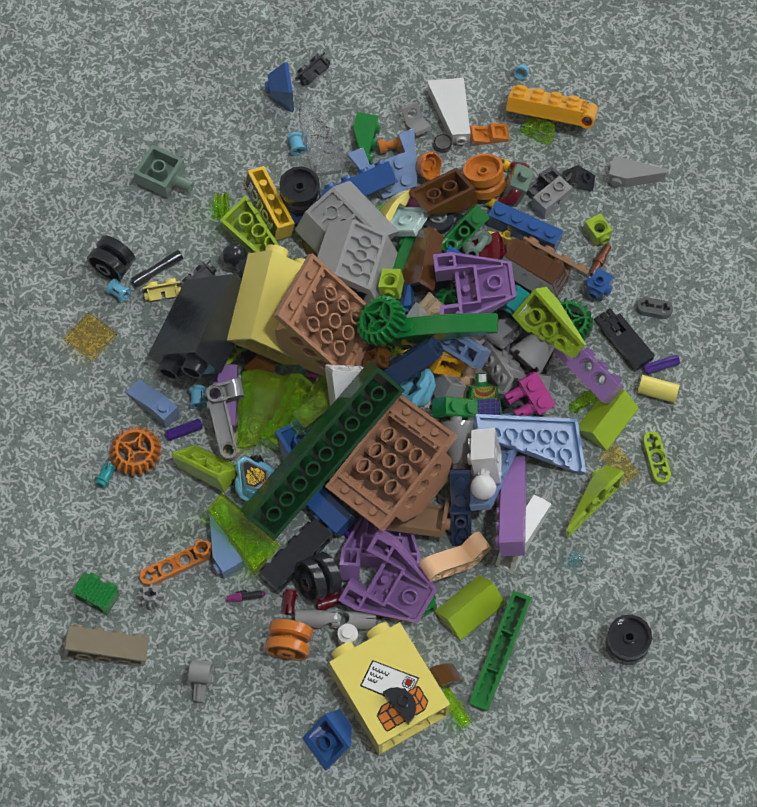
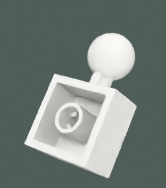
[467,428,502,500]

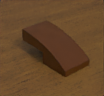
[429,663,464,687]

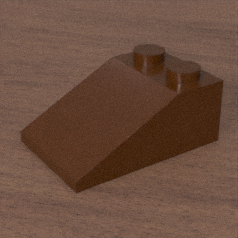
[409,167,477,215]

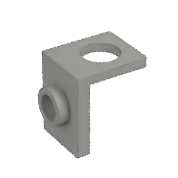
[401,101,432,136]

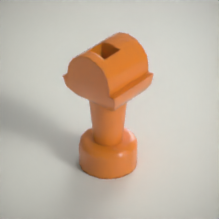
[377,132,404,154]

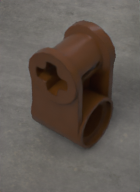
[362,345,392,369]

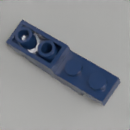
[450,470,472,546]

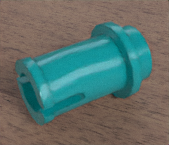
[95,463,116,489]

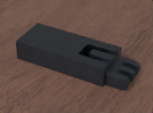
[594,308,655,372]

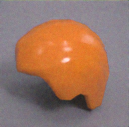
[416,151,442,180]

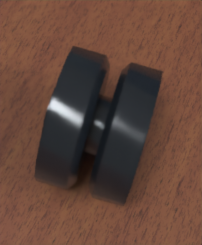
[279,166,321,215]
[87,235,136,281]
[294,552,342,603]
[605,614,652,665]

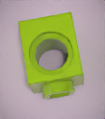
[584,213,613,246]
[378,269,404,299]

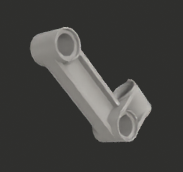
[206,378,245,460]

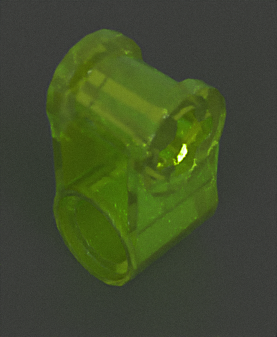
[520,115,555,145]

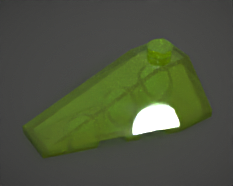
[237,369,287,449]

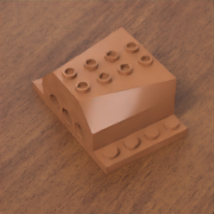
[273,253,369,377]
[325,395,458,532]

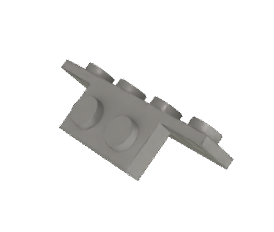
[484,340,524,393]

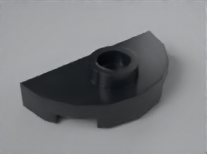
[383,687,416,724]

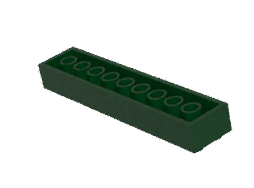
[241,360,405,540]

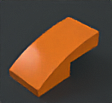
[470,123,510,145]

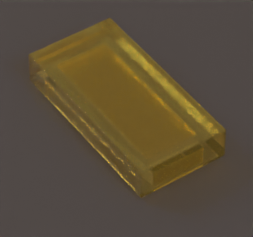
[601,444,640,485]

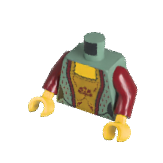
[485,158,534,209]

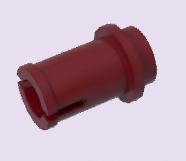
[282,589,298,616]
[316,593,342,611]

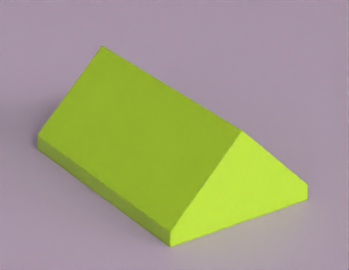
[579,389,639,452]
[172,444,238,492]
[434,575,506,641]

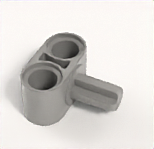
[485,315,523,352]
[188,660,214,702]

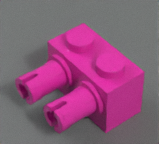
[504,371,556,416]

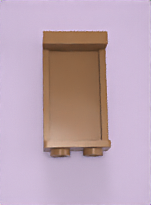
[374,498,451,538]

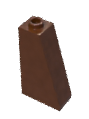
[402,227,444,296]

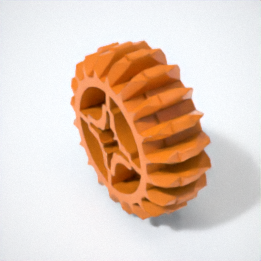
[109,425,162,477]

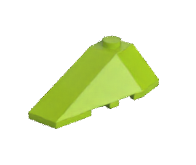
[512,287,586,358]
[565,465,624,539]

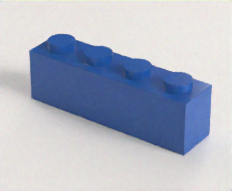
[321,160,398,197]
[487,201,563,251]
[304,485,358,536]

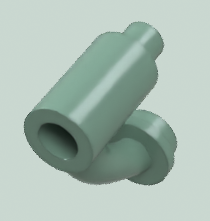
[462,231,492,256]

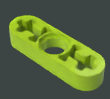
[643,431,671,486]

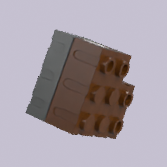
[502,238,569,297]

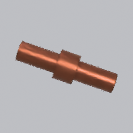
[589,244,612,276]

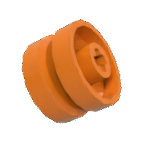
[463,154,506,200]
[265,619,313,661]

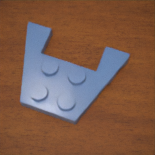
[347,128,417,199]

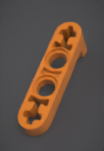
[140,539,212,587]

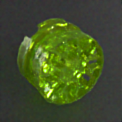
[214,192,230,218]

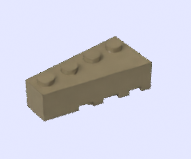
[61,624,149,666]

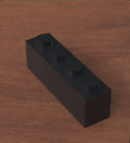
[260,519,332,594]

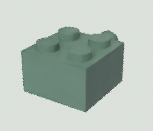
[134,145,195,198]

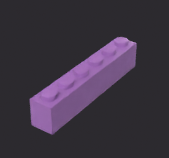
[496,456,527,557]

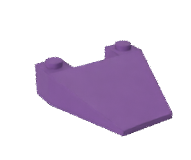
[433,252,516,315]
[339,515,421,581]
[338,528,437,623]

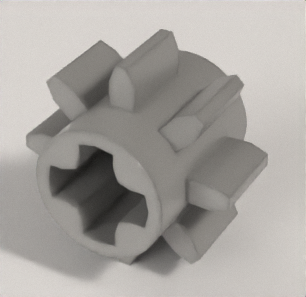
[138,583,164,610]

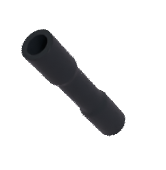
[130,250,184,288]

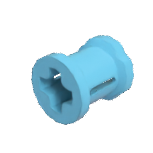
[287,132,306,156]
[106,279,131,303]
[189,385,207,409]

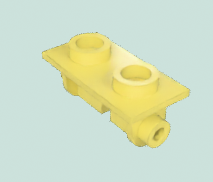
[143,278,181,302]

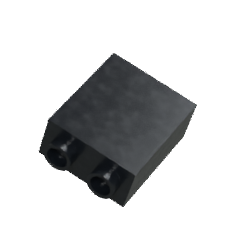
[148,274,241,380]

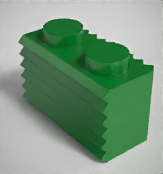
[432,396,478,420]
[71,572,120,615]

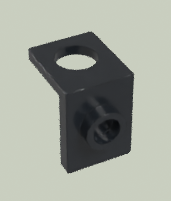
[562,165,595,192]

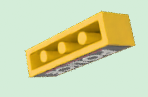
[244,166,295,240]

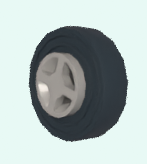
[423,213,454,234]

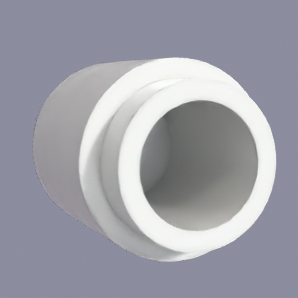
[338,624,358,646]

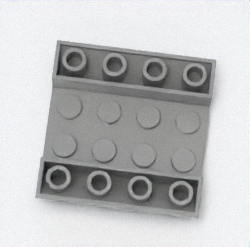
[295,181,399,254]
[317,219,397,304]

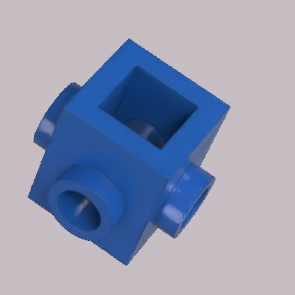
[584,268,614,302]

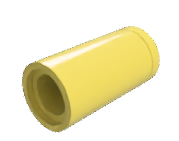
[638,375,680,403]

